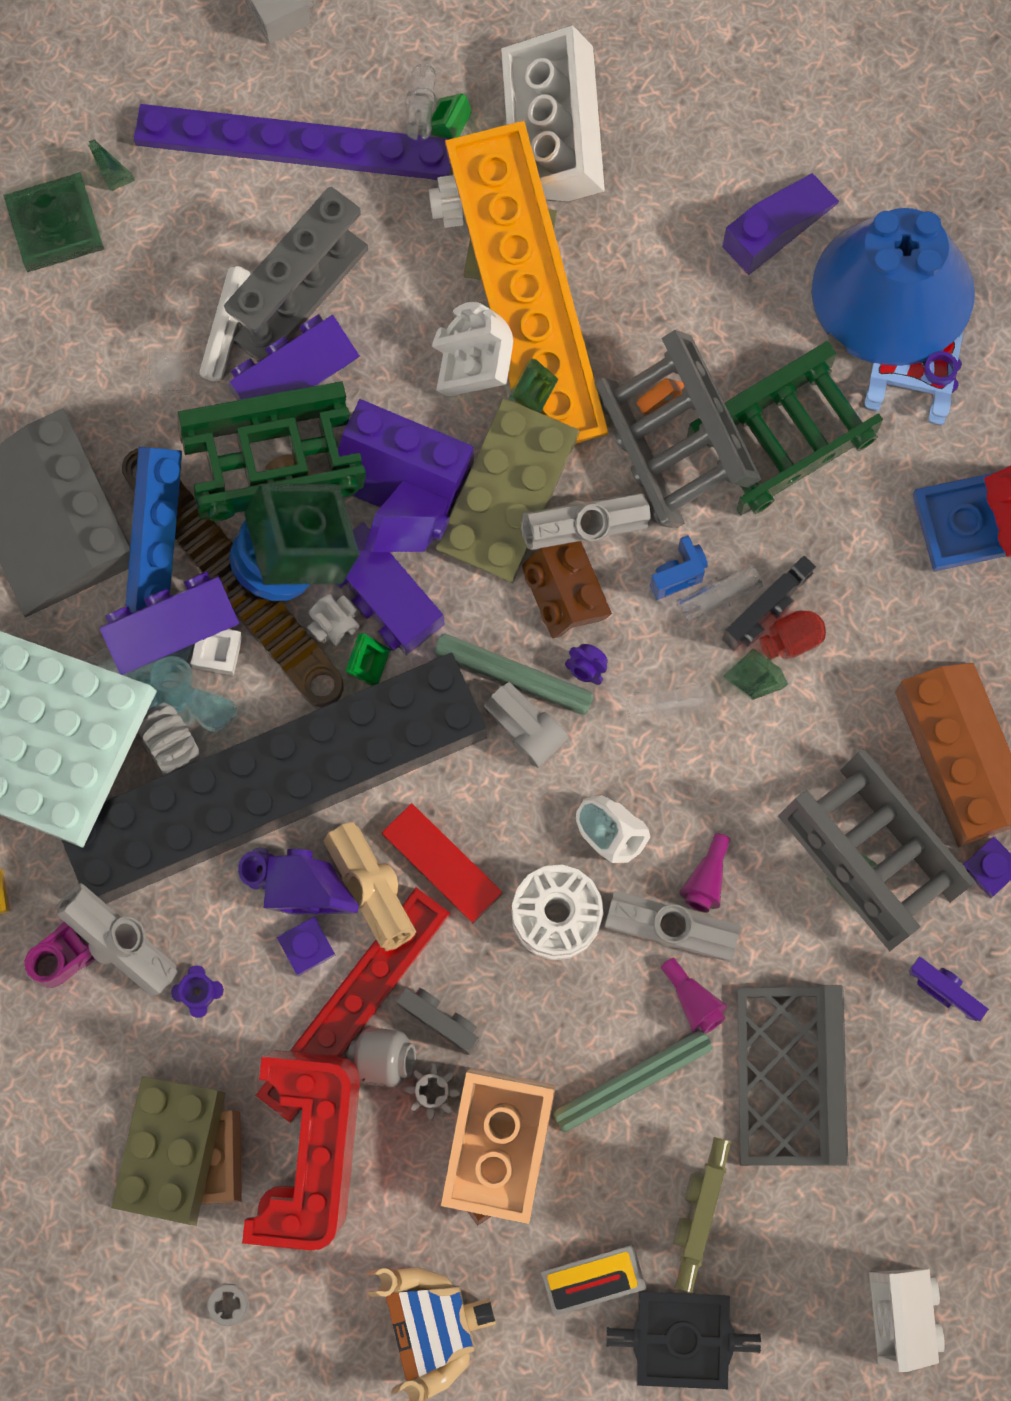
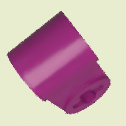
[24,922,95,988]

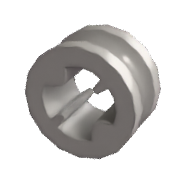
[207,1284,250,1326]

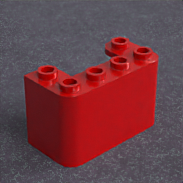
[242,1050,360,1251]

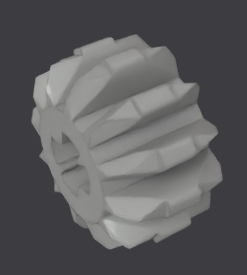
[137,702,200,776]

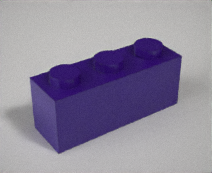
[227,314,360,400]
[324,522,445,656]
[99,572,239,675]

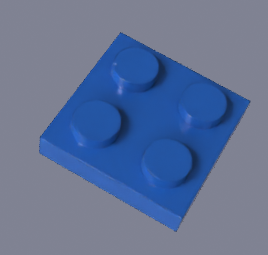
[912,472,1006,572]

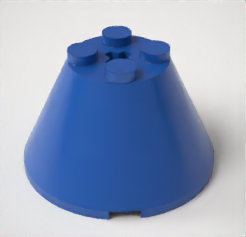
[811,208,975,366]

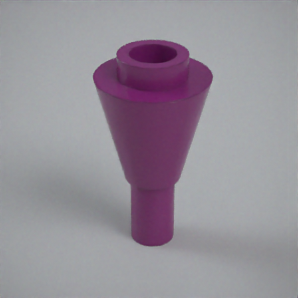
[679,833,730,913]
[661,958,727,1034]

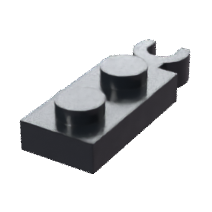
[722,555,816,651]

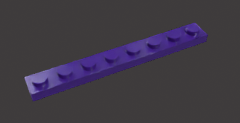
[134,104,451,180]

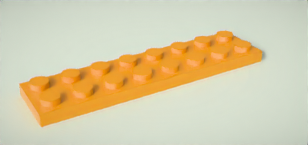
[445,121,608,444]

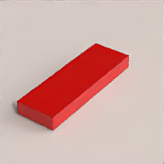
[382,803,503,924]

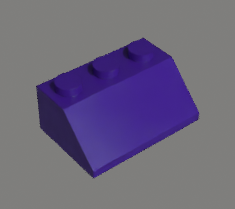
[338,399,474,517]

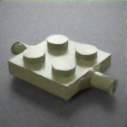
[673,1137,732,1293]

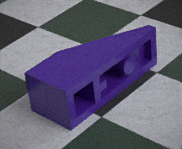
[722,173,839,275]

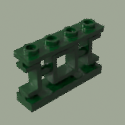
[177,381,366,521]

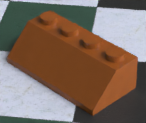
[895,663,1011,848]

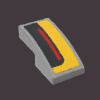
[541,1244,646,1316]

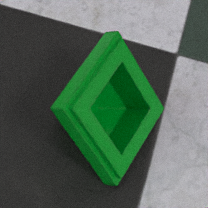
[345,633,391,686]

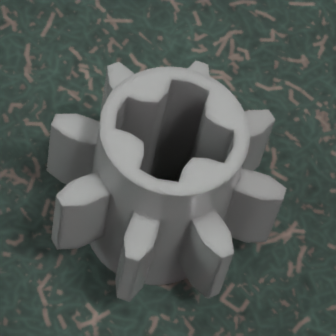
[307,594,360,646]
[405,1064,460,1121]

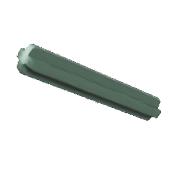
[435,633,593,715]
[553,1030,712,1132]

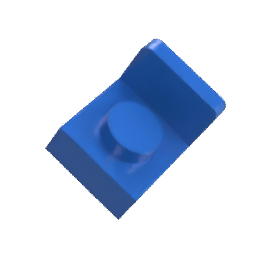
[650,535,708,601]

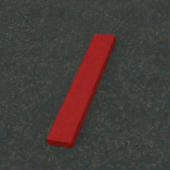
[255,887,450,1123]

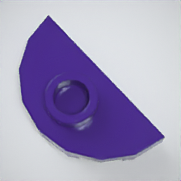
[909,956,989,1022]

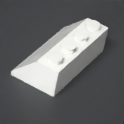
[501,25,605,202]

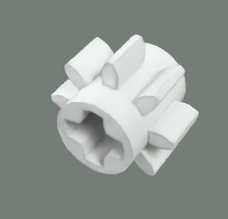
[428,175,464,228]

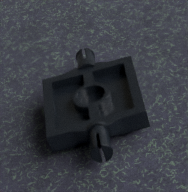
[606,1291,761,1390]

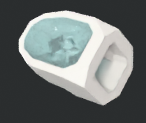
[576,795,650,863]

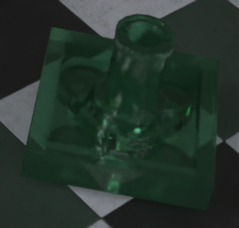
[3,172,105,273]

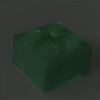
[244,484,360,585]

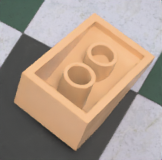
[441,1068,556,1224]

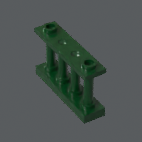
[687,340,883,516]

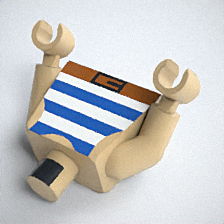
[366,1267,496,1401]

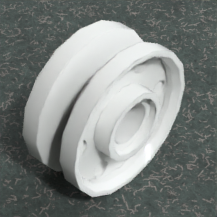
[511,865,603,960]

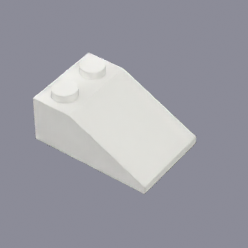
[869,1269,945,1372]

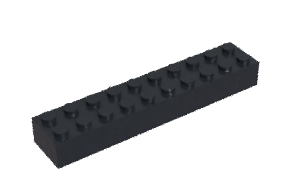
[62,652,487,904]

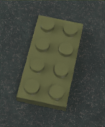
[436,398,580,583]

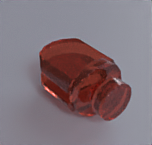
[759,610,826,660]

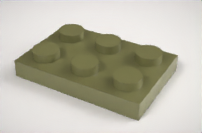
[111,1076,226,1226]

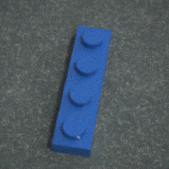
[125,446,182,612]

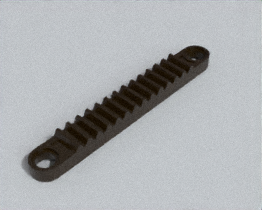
[122,448,344,708]

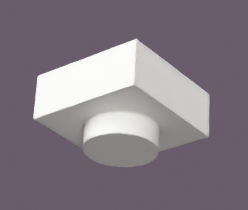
[191,629,242,676]

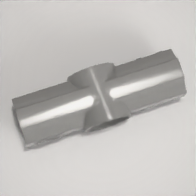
[520,492,651,550]
[56,883,178,997]
[605,891,741,962]

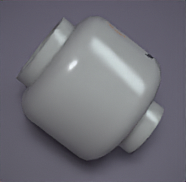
[348,1027,416,1088]

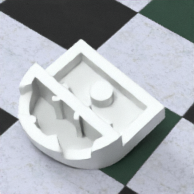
[432,302,513,396]

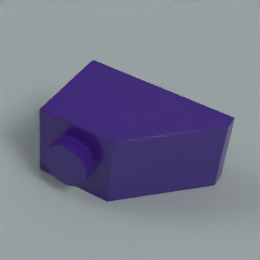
[364,480,449,552]
[263,849,359,915]

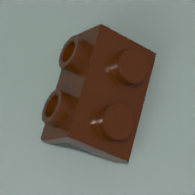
[522,541,612,638]

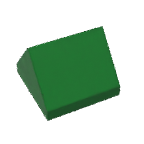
[424,93,472,139]

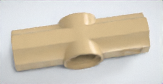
[323,822,416,951]

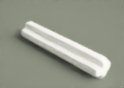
[199,266,251,382]

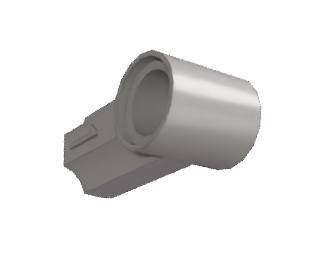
[483,682,569,768]

